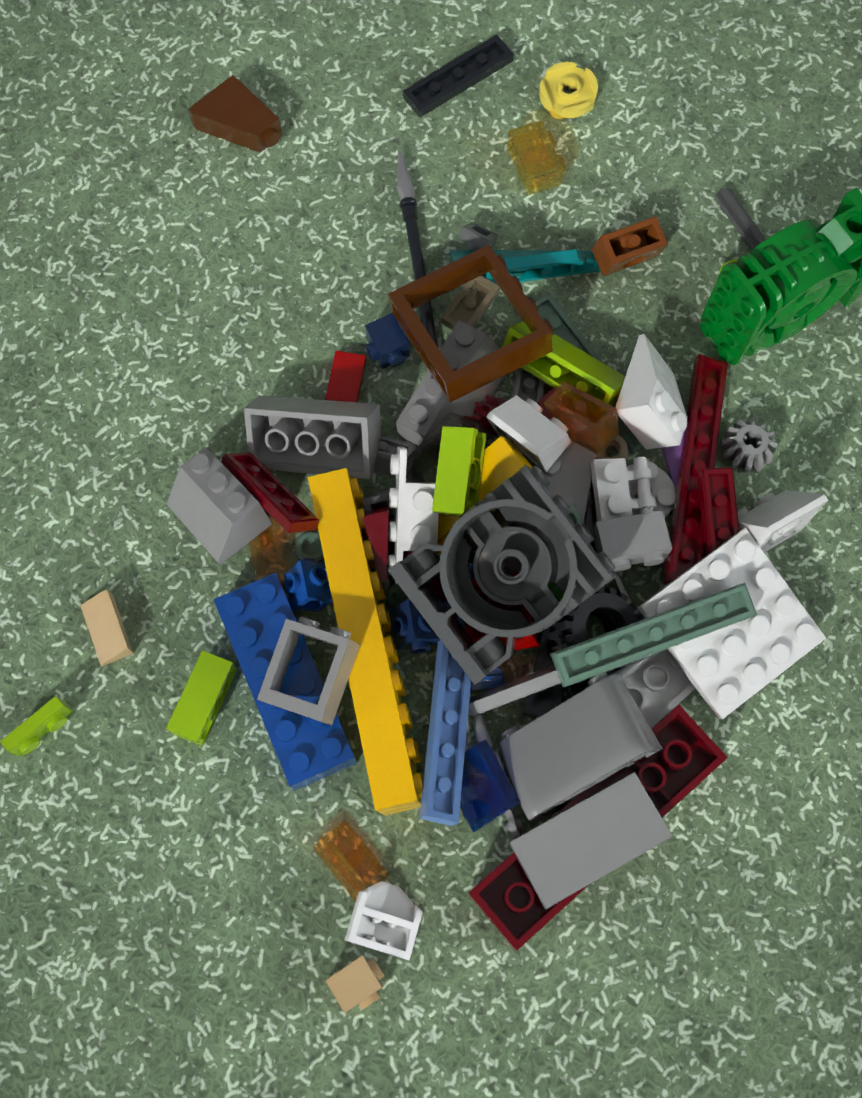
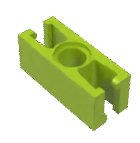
[432,426,486,517]
[166,650,238,747]

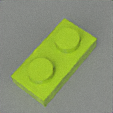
[0,696,73,757]

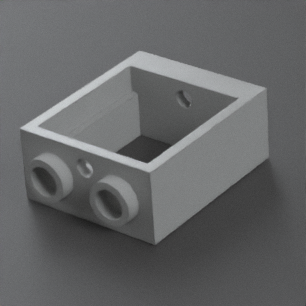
[257,617,360,725]

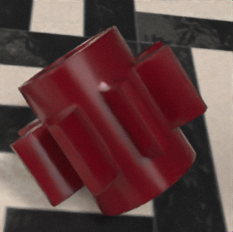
[471,394,507,436]

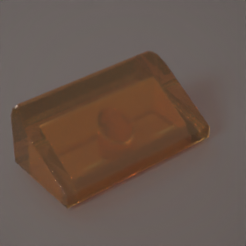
[314,820,389,902]

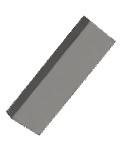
[468,665,561,716]

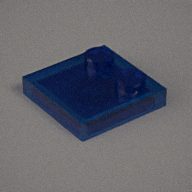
[460,740,521,832]

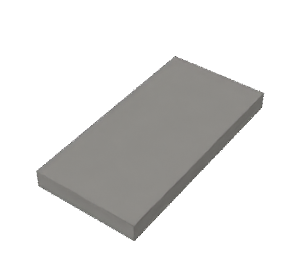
[509,772,673,909]

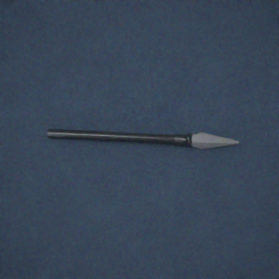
[397,150,438,347]

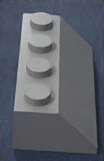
[396,320,505,457]
[244,395,381,479]

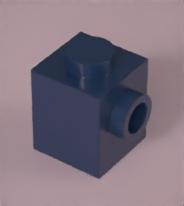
[365,313,410,369]

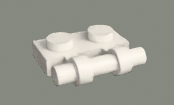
[590,457,656,522]

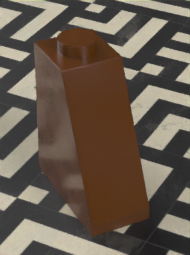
[188,75,283,153]

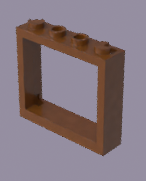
[388,245,554,403]

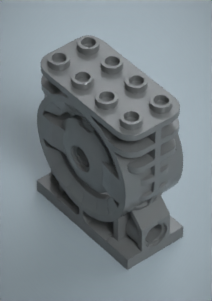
[388,464,615,685]

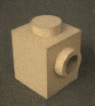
[325,955,385,1013]

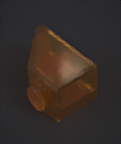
[544,381,619,455]

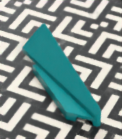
[449,249,600,285]

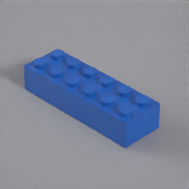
[213,573,357,791]

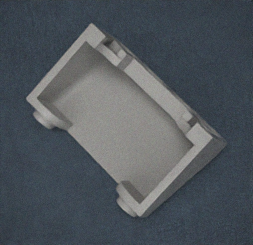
[498,672,663,821]

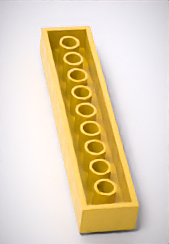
[308,468,424,816]

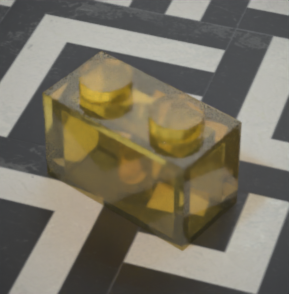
[507,120,565,195]

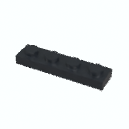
[403,34,514,118]

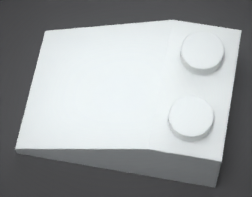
[614,334,687,450]
[738,490,828,553]

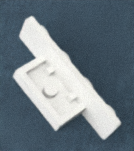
[387,447,439,584]

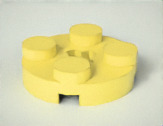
[539,62,598,119]

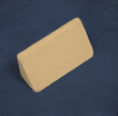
[80,589,134,666]

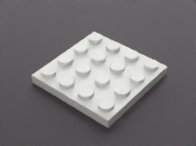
[637,528,826,719]

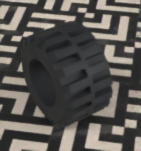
[548,587,642,675]

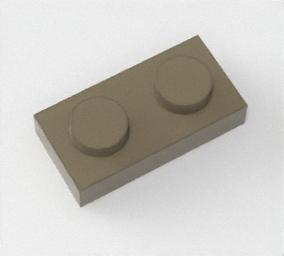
[441,276,500,330]

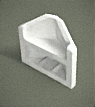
[345,881,423,960]

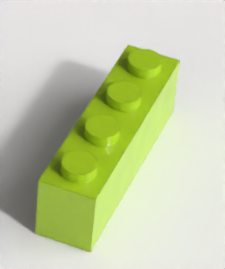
[502,321,625,417]

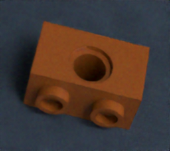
[591,216,668,277]

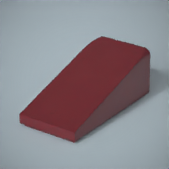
[363,506,389,581]

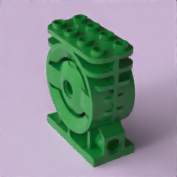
[700,187,862,365]

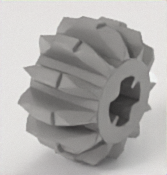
[721,417,778,473]

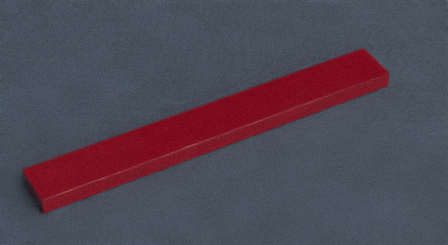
[663,354,728,585]

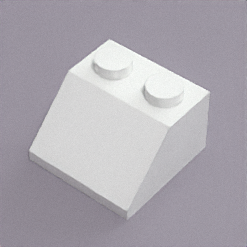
[486,395,571,472]

